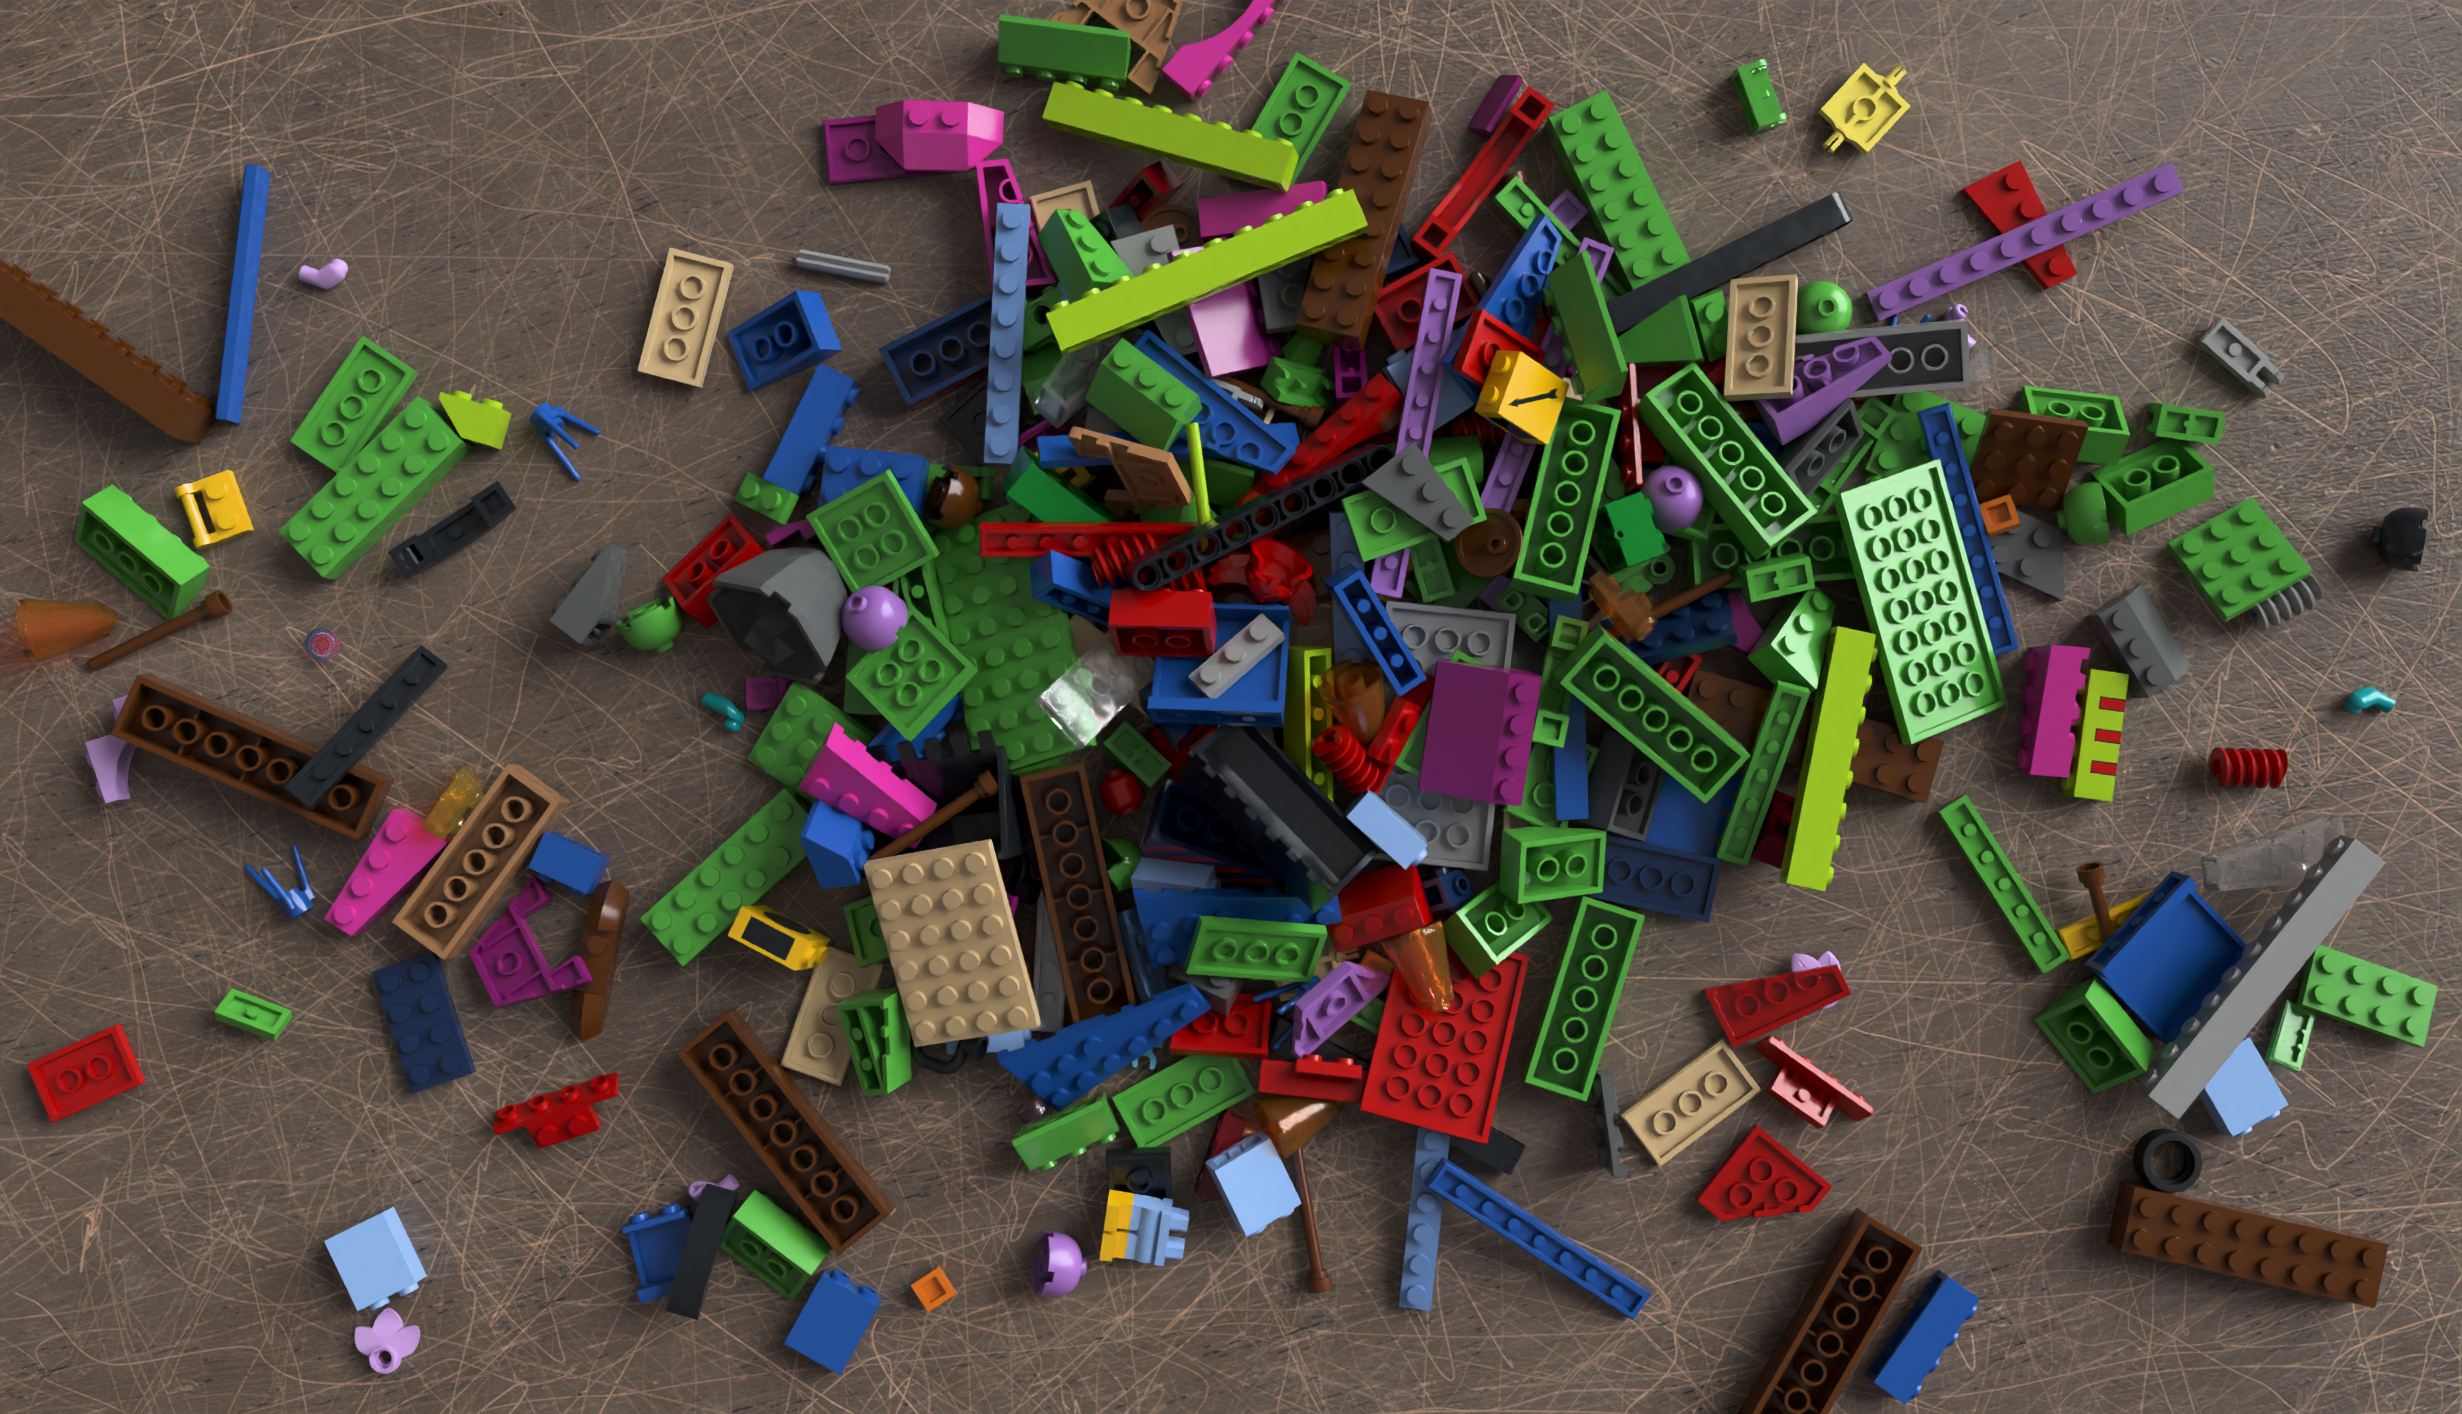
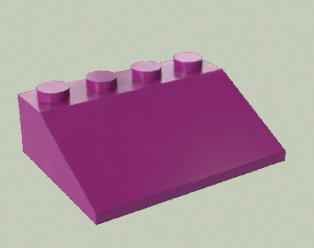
[1167,246,1282,378]
[1417,660,1542,806]

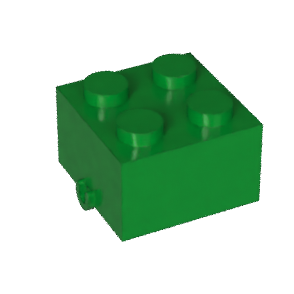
[1594,491,1665,574]

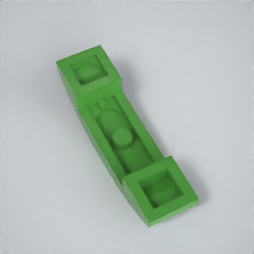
[1808,396,1897,516]
[1532,615,1589,749]

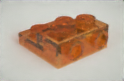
[1588,570,1656,643]

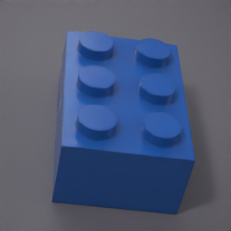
[818,445,930,522]

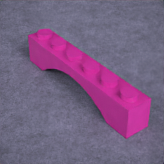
[1162,0,1286,103]

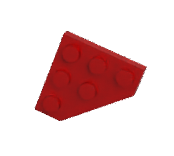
[1695,1124,1833,1221]

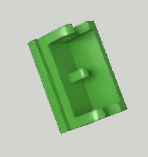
[1730,59,1787,135]
[1260,356,1335,412]
[2146,402,2226,445]
[1410,537,1458,603]
[1737,552,1815,603]
[1100,721,1172,793]

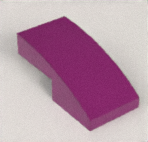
[765,520,819,549]
[744,677,812,710]

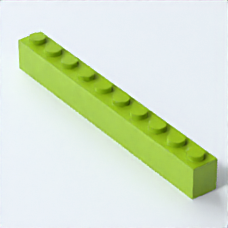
[1046,188,1368,357]

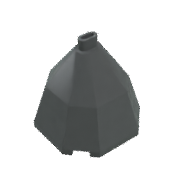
[706,544,849,685]

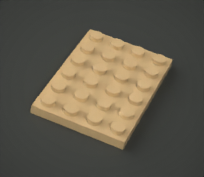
[863,839,1041,1047]

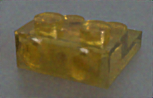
[421,762,485,841]

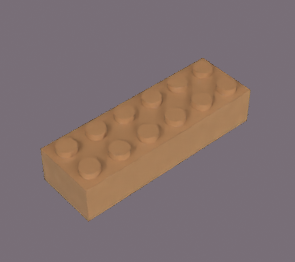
[392,764,570,960]

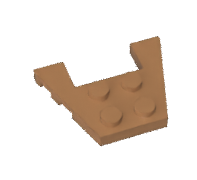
[1050,0,1183,97]
[1068,427,1193,517]

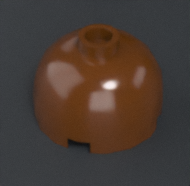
[924,464,983,531]

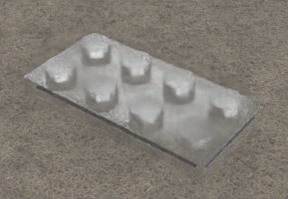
[1035,630,1155,750]

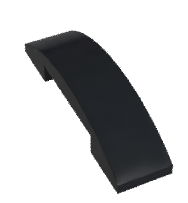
[388,481,516,579]
[666,1183,739,1320]

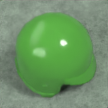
[1100,838,1144,894]

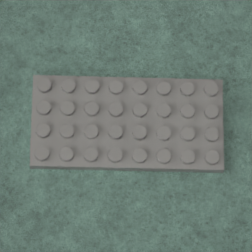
[1362,600,1516,871]

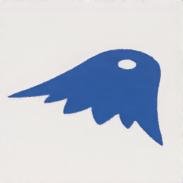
[1611,772,1743,863]

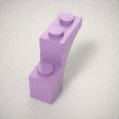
[85,695,137,804]

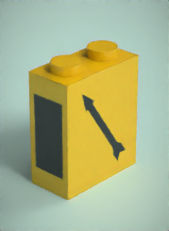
[1475,350,1570,445]
[728,905,830,971]

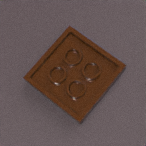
[1969,408,2088,511]

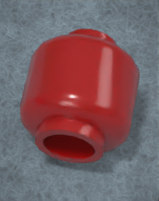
[1098,767,1145,817]

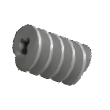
[2247,573,2322,631]

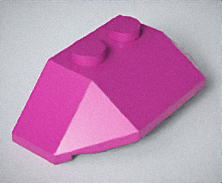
[875,100,1004,173]

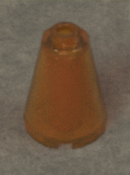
[15,599,118,663]
[1318,658,1385,749]
[1381,919,1454,1014]
[1254,1094,1345,1159]

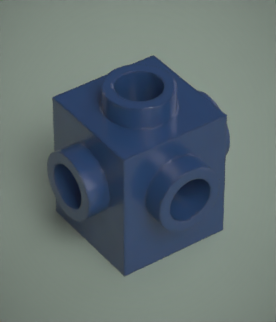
[1421,866,1474,914]

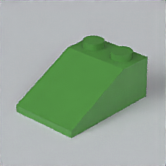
[1499,826,1607,904]
[1437,880,1554,980]

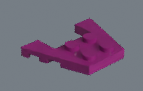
[469,875,594,1008]

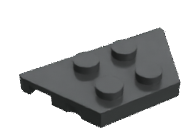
[1983,510,2065,601]

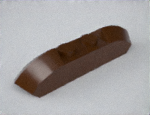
[569,879,629,1041]

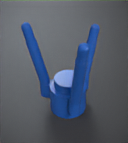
[530,403,600,481]
[245,845,316,921]
[1253,975,1321,1049]

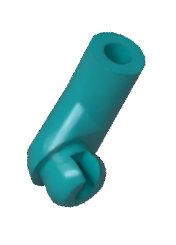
[2344,687,2396,714]
[702,691,745,732]

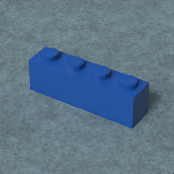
[763,363,860,498]
[1030,550,1139,627]
[1323,564,1427,697]
[1865,1269,1979,1405]

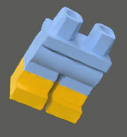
[1099,1189,1189,1267]

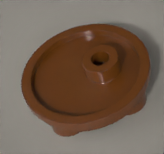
[1140,205,1205,250]
[1455,508,1523,578]

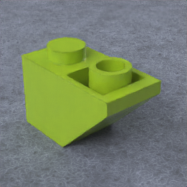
[439,389,512,450]

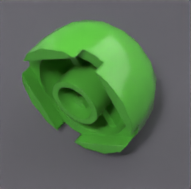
[1795,280,1853,335]
[2056,481,2110,546]
[615,594,683,653]

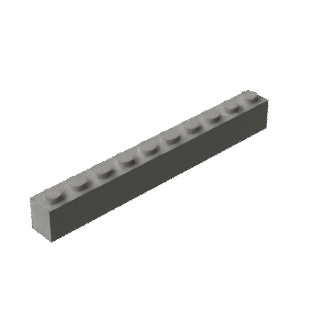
[2136,835,2386,1120]

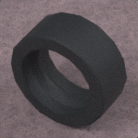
[2133,1128,2203,1193]

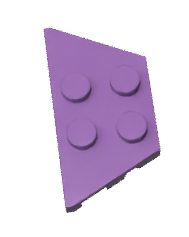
[1291,960,1392,1059]

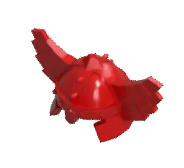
[1206,537,1318,626]

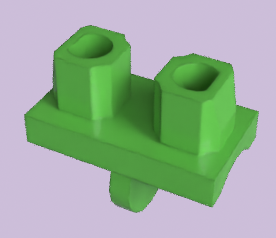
[1495,588,1548,643]

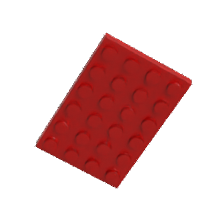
[1359,927,1530,1146]

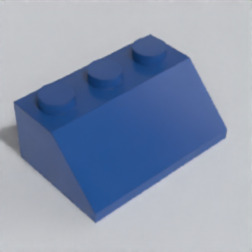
[868,692,965,761]
[800,798,878,889]

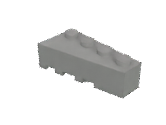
[1111,224,1200,360]

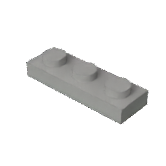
[1188,613,1285,699]

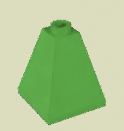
[1617,295,1705,367]

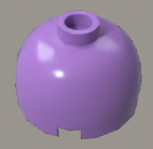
[1639,465,1704,532]
[841,585,908,653]
[1032,1231,1087,1298]

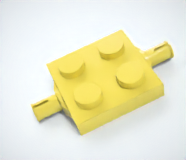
[1818,63,1910,155]

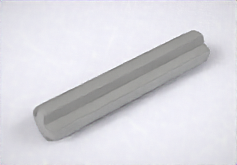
[796,249,891,284]

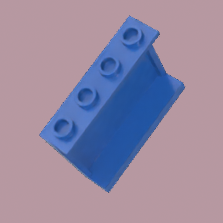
[1147,602,1291,727]
[2085,871,2247,1044]

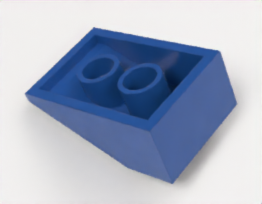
[726,290,842,391]

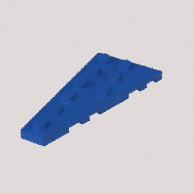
[1441,215,1562,428]
[1083,329,1297,476]
[1132,888,1342,968]
[996,982,1211,1112]

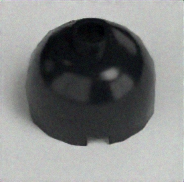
[2371,507,2428,572]

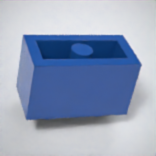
[528,831,611,897]

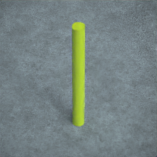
[1185,422,1211,552]

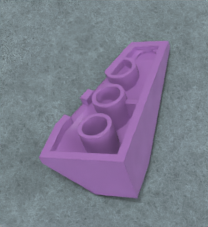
[1752,335,1892,446]

